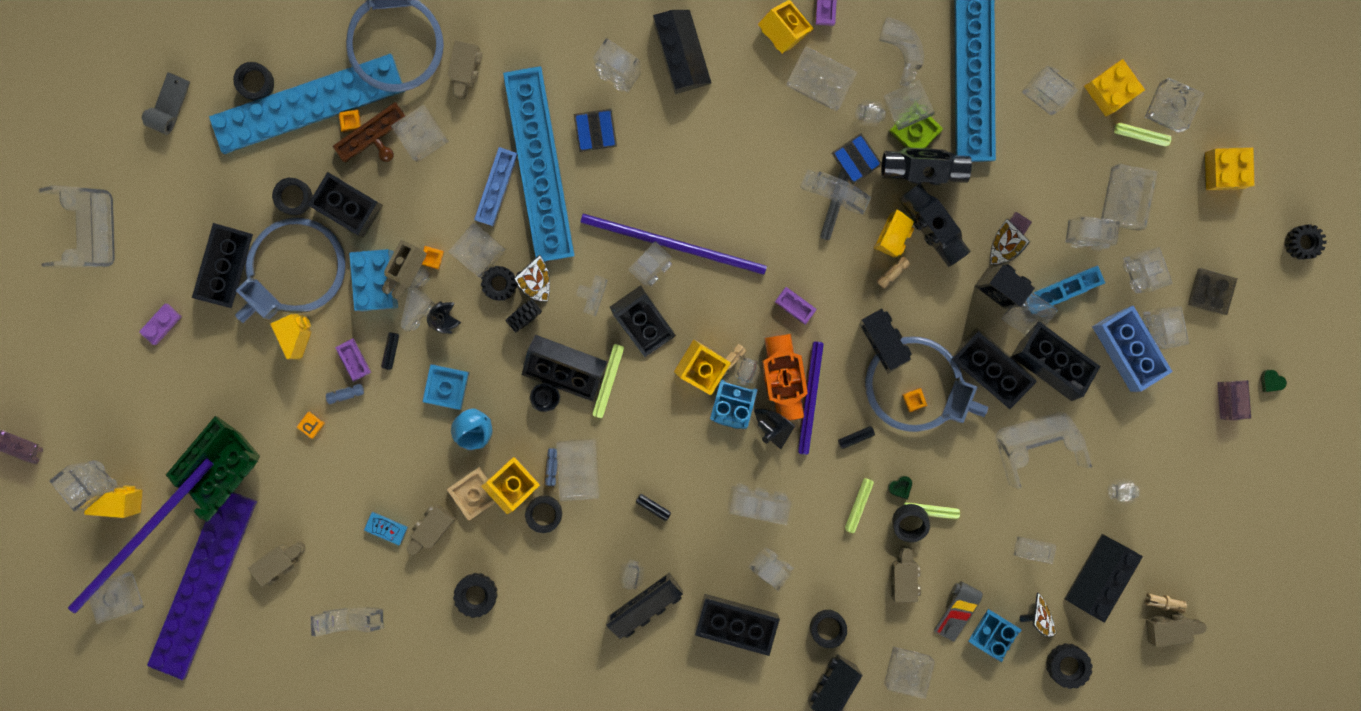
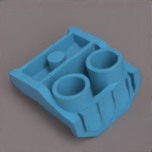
[710,379,758,429]
[968,609,1022,662]

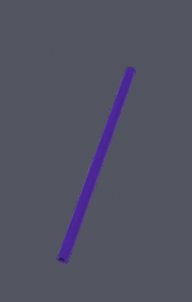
[581,213,767,275]
[68,459,214,613]

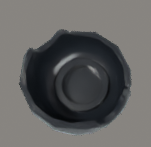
[529,383,560,412]

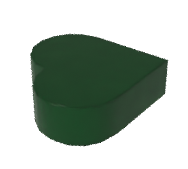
[1261,369,1287,392]
[888,476,912,500]

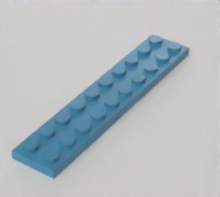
[954,0,996,162]
[209,54,405,154]
[503,66,575,262]

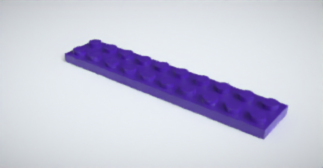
[147,492,257,680]

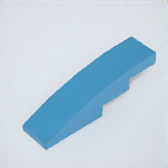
[1026,265,1105,314]

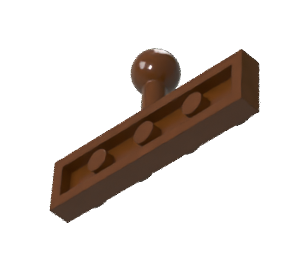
[332,102,408,163]

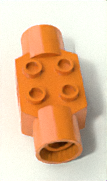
[762,334,808,420]

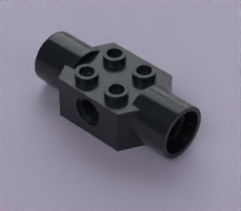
[881,147,972,185]
[899,184,971,267]

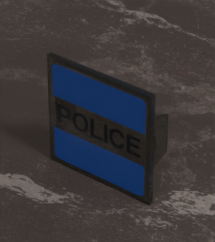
[574,108,617,152]
[831,133,882,185]

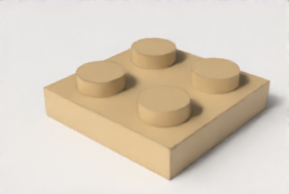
[447,467,495,521]

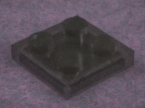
[1188,268,1238,315]

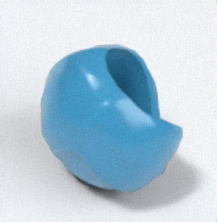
[451,408,493,450]

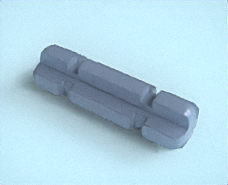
[326,384,364,404]
[545,448,559,486]

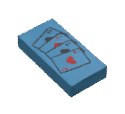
[364,512,408,545]

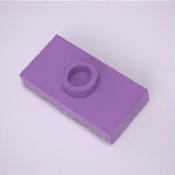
[774,287,817,325]
[335,339,372,382]

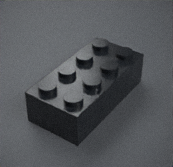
[694,594,780,656]

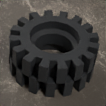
[1285,224,1327,260]
[481,266,517,301]
[505,299,542,333]

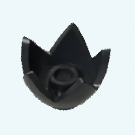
[427,301,461,334]

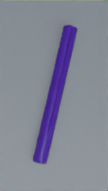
[798,341,824,455]

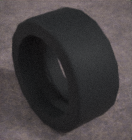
[233,62,274,101]
[272,177,313,215]
[525,495,563,533]
[892,504,930,542]
[810,610,847,648]

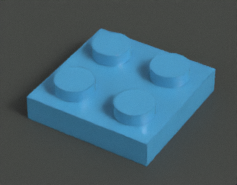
[422,364,469,410]

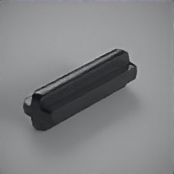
[381,332,399,370]
[838,426,875,449]
[636,494,671,521]

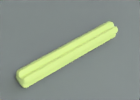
[592,344,624,418]

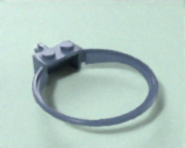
[346,0,444,92]
[235,218,346,323]
[865,336,988,432]

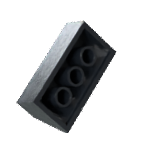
[653,10,712,95]
[192,223,253,309]
[1011,322,1101,401]
[952,327,1037,409]
[521,334,607,402]
[1064,534,1143,623]
[606,572,683,639]

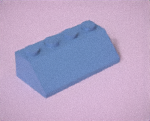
[1092,306,1173,392]

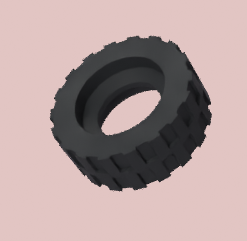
[453,573,498,618]
[1046,643,1093,689]

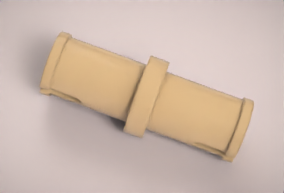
[1145,593,1187,613]

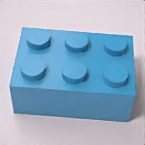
[349,249,398,311]

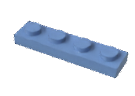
[474,147,518,227]

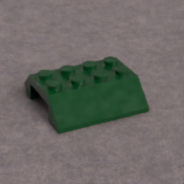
[166,416,260,522]

